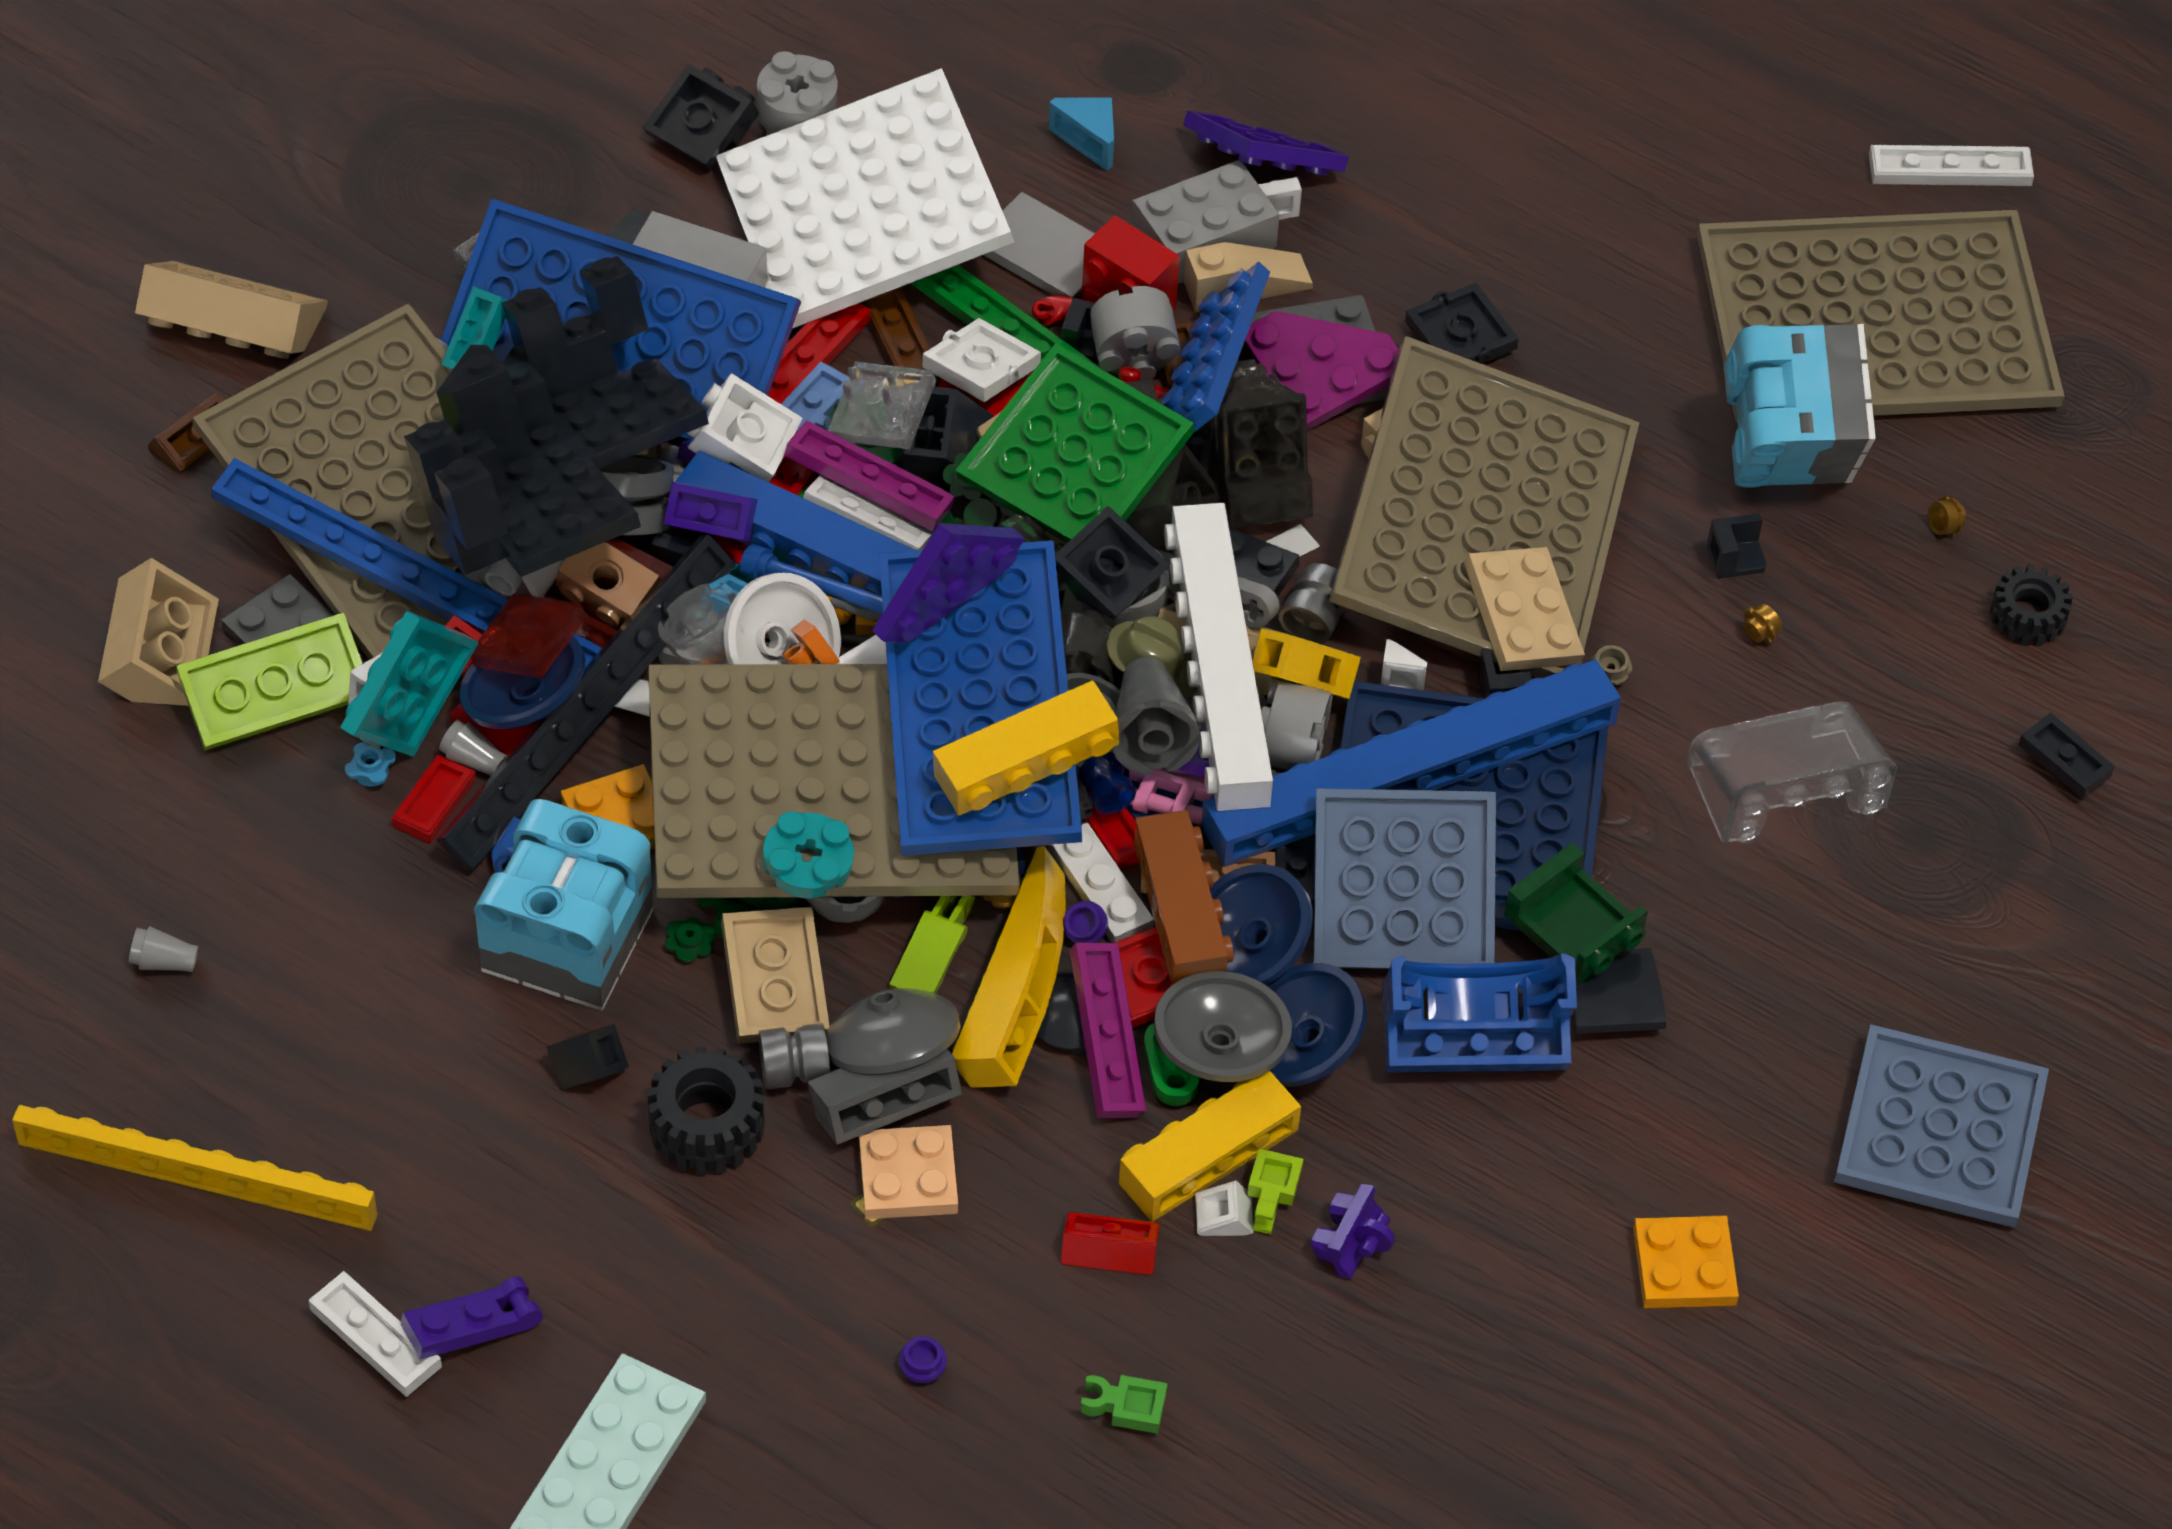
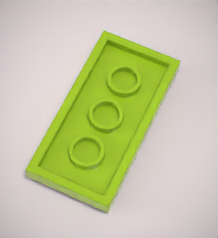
[176,612,362,751]

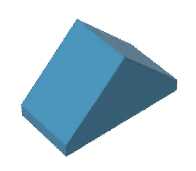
[1048,97,1114,171]

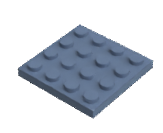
[1313,788,1496,970]
[1834,1024,2049,1228]

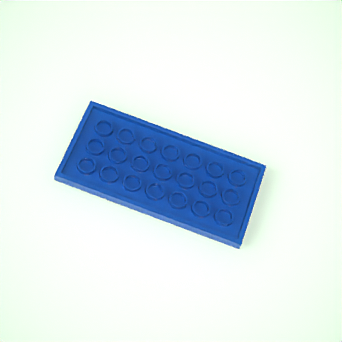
[441,199,802,440]
[879,540,1082,856]

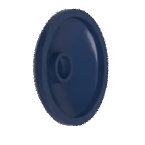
[460,627,585,729]
[1210,864,1313,985]
[1266,963,1367,1087]

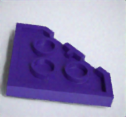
[1183,110,1349,175]
[872,523,1025,642]

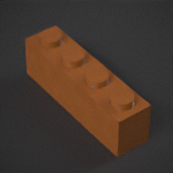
[1134,810,1234,985]

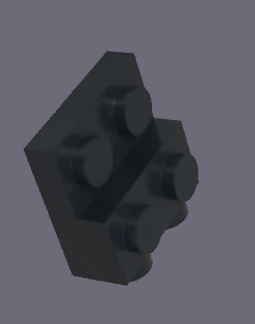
[642,64,760,171]

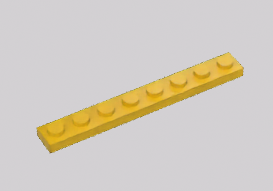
[12,1105,377,1231]

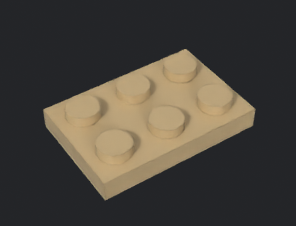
[1464,547,1585,671]
[721,907,830,1044]

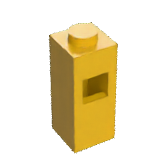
[1252,628,1361,699]

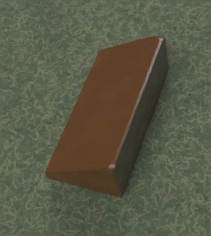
[148,391,225,473]

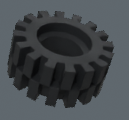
[1990,565,2073,646]

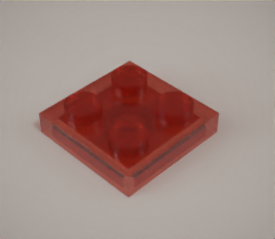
[470,593,587,678]

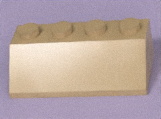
[135,261,328,358]

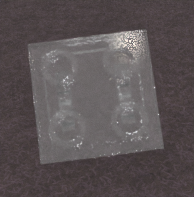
[828,362,936,449]

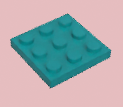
[340,611,479,757]

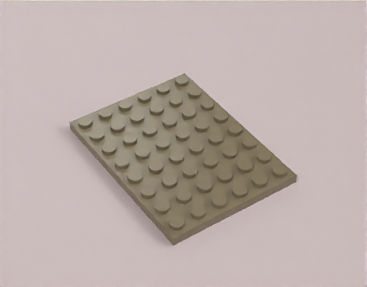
[1697,210,2064,422]
[192,303,465,660]
[1329,336,1640,678]
[648,664,1020,898]

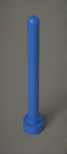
[740,544,883,614]

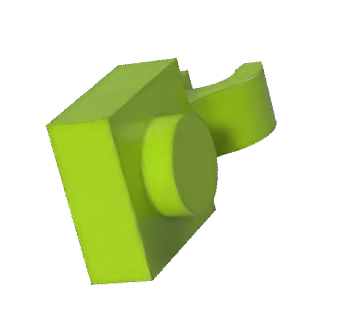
[1247,1148,1304,1235]

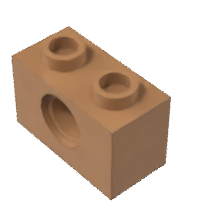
[555,542,659,627]

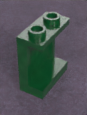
[1504,842,1648,983]

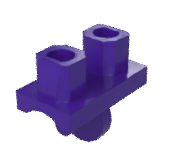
[1311,1183,1395,1279]

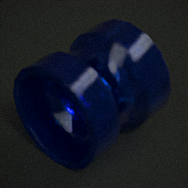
[1079,752,1136,814]

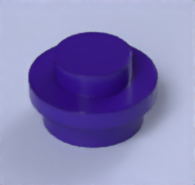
[1064,901,1108,943]
[899,1336,947,1383]

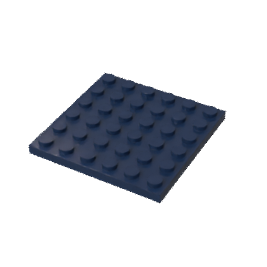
[1341,681,1608,931]

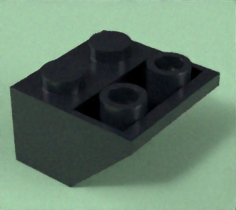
[904,384,994,487]

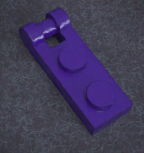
[401,1276,543,1360]

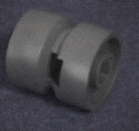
[1279,563,1346,644]
[758,1023,830,1090]

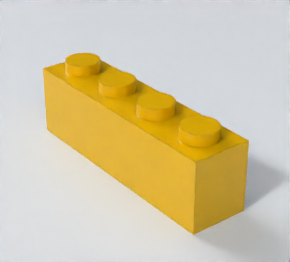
[932,680,1119,816]
[1119,1071,1301,1222]

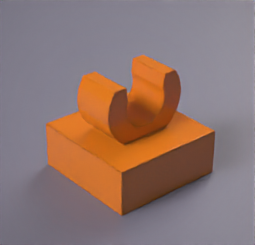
[783,619,840,664]

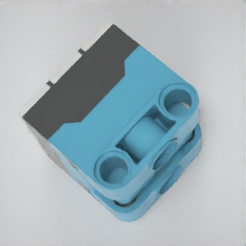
[1724,324,1876,488]
[474,799,653,1011]

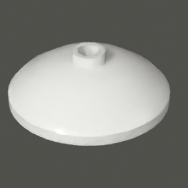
[724,573,841,664]

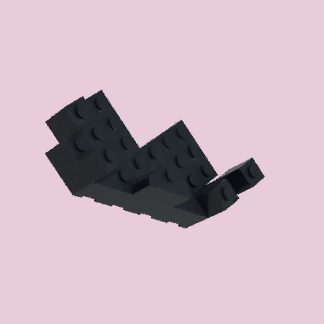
[404,256,709,577]

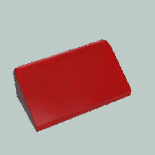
[1061,1212,1160,1275]

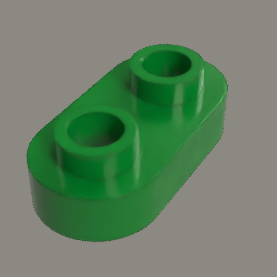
[1143,1023,1199,1106]

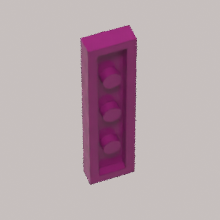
[784,420,955,531]
[1070,943,1146,1118]

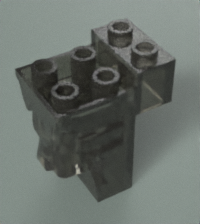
[1201,359,1313,529]

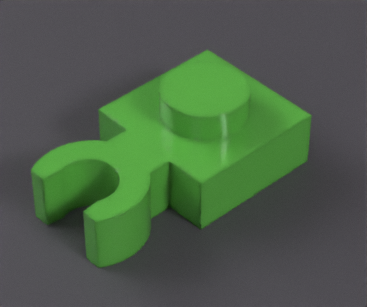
[1080,1375,1168,1434]

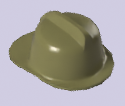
[1106,616,1197,700]

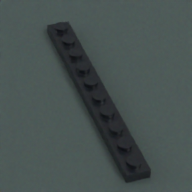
[436,534,736,871]

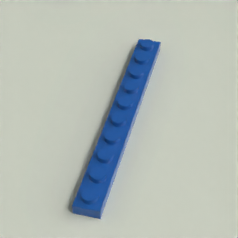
[211,458,602,667]

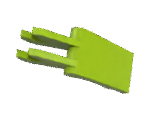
[889,896,975,993]

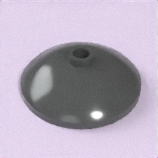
[1154,971,1292,1082]
[825,988,960,1074]

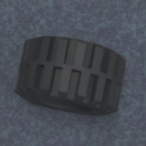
[647,1047,765,1175]

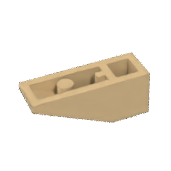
[1183,242,1313,312]

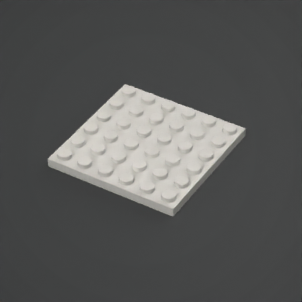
[716,68,1014,328]

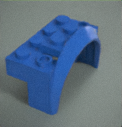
[1382,954,1577,1073]

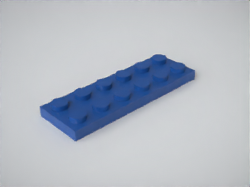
[1162,261,1270,431]

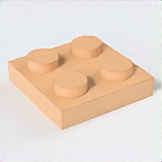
[859,1125,958,1219]

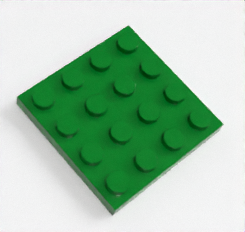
[955,343,1195,543]

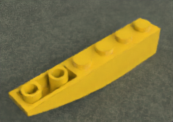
[952,846,1066,1088]

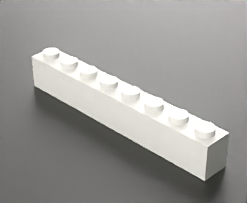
[1164,503,1273,811]

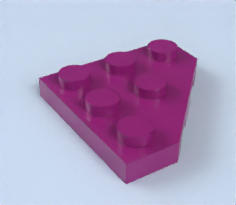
[1244,311,1399,434]

